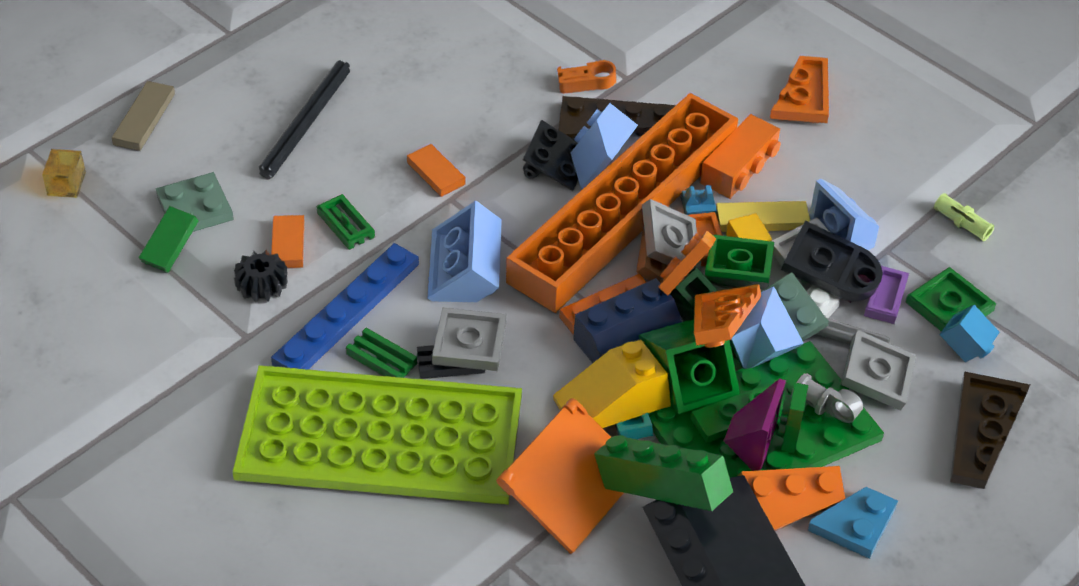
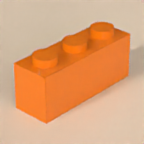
[700,114,781,199]

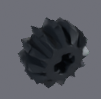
[234,249,288,303]

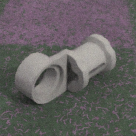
[791,373,863,423]

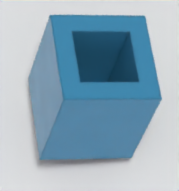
[939,305,1000,362]

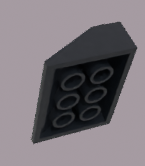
[642,475,805,586]

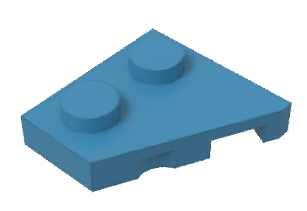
[808,487,898,559]

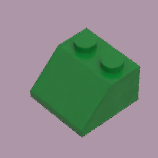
[705,235,774,290]

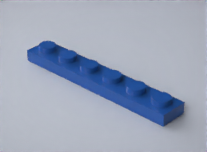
[271,243,419,370]

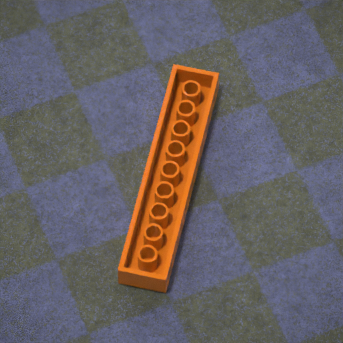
[506,93,738,313]

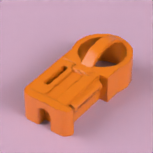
[557,60,617,94]

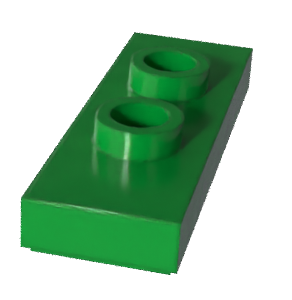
[690,381,790,444]

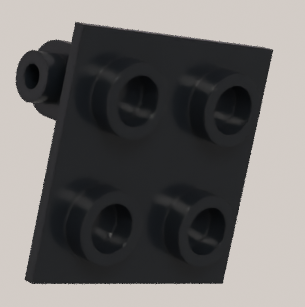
[522,120,578,191]

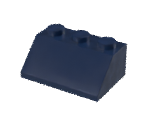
[573,278,682,363]

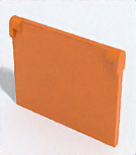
[496,398,624,554]

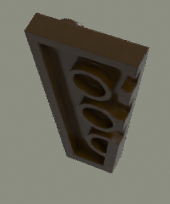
[558,96,676,138]
[950,371,1031,489]

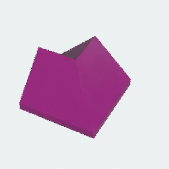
[724,378,786,471]

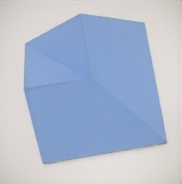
[729,286,803,369]

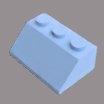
[428,200,502,303]

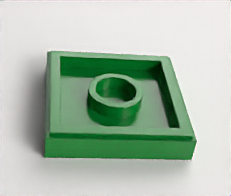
[905,267,996,332]

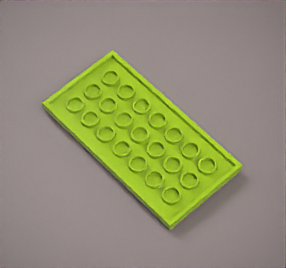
[233,365,522,505]

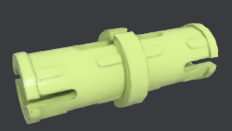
[934,193,995,241]

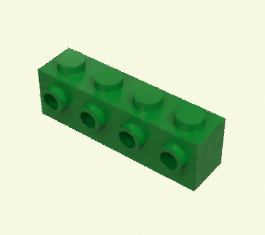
[594,435,733,511]

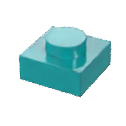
[615,413,653,440]

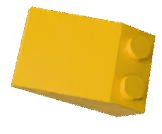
[553,340,671,428]

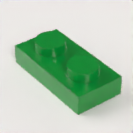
[777,383,809,454]

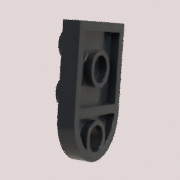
[781,221,883,301]

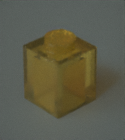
[42,149,86,198]

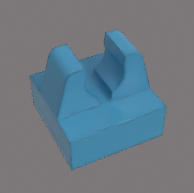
[681,185,717,215]

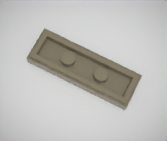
[112,81,175,151]

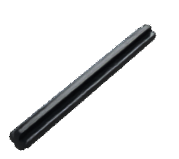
[259,60,350,179]

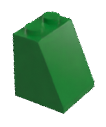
[639,319,740,414]

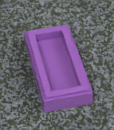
[864,266,909,324]

